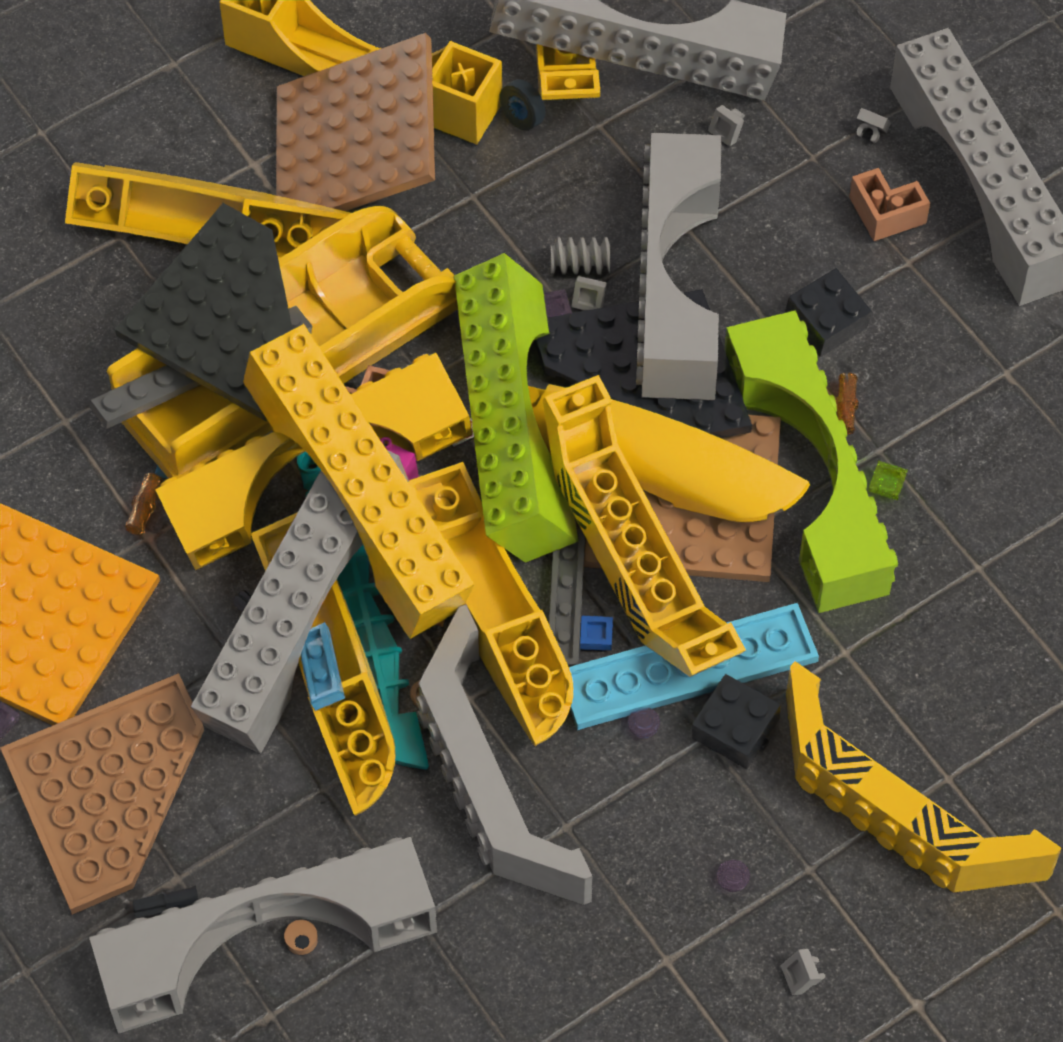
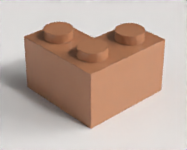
[849,168,930,241]

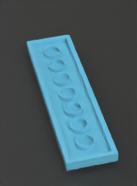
[569,603,819,730]

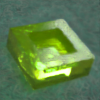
[868,461,908,501]

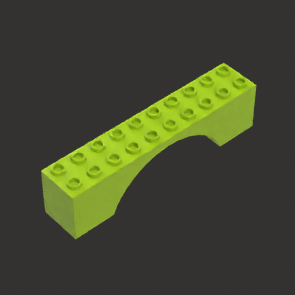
[454,253,578,563]
[724,310,898,613]

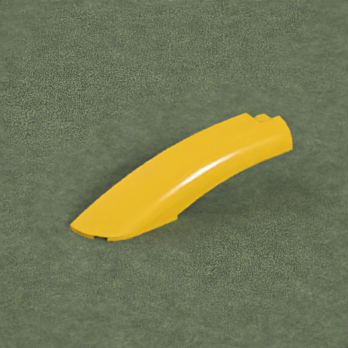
[65,162,351,259]

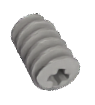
[551,237,610,275]

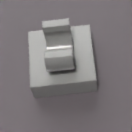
[708,105,745,147]
[857,108,891,143]
[571,276,607,310]
[780,949,826,995]

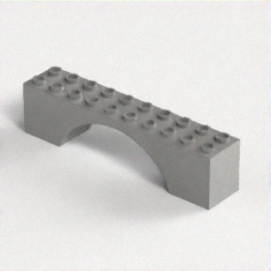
[489,0,787,101]
[890,28,1063,306]
[636,133,721,400]
[191,450,409,754]
[89,837,437,1034]

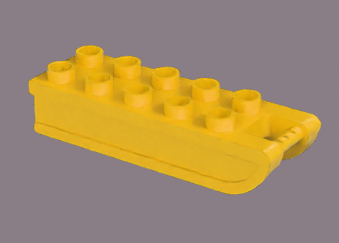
[107,206,458,478]

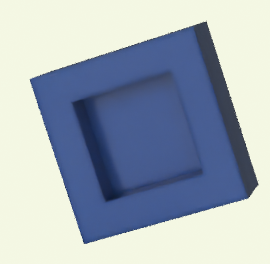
[580,616,613,651]

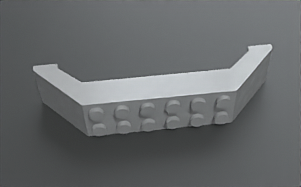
[416,604,592,905]

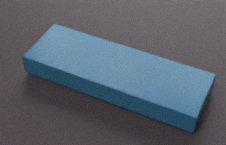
[301,622,345,711]

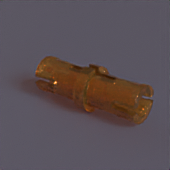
[835,373,859,435]
[125,473,163,535]

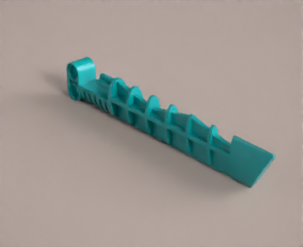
[297,451,429,770]

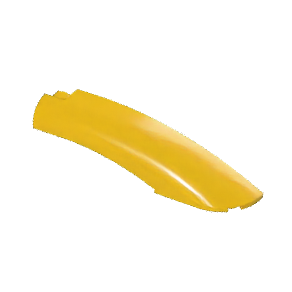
[528,384,810,522]
[408,462,573,746]
[251,512,396,816]

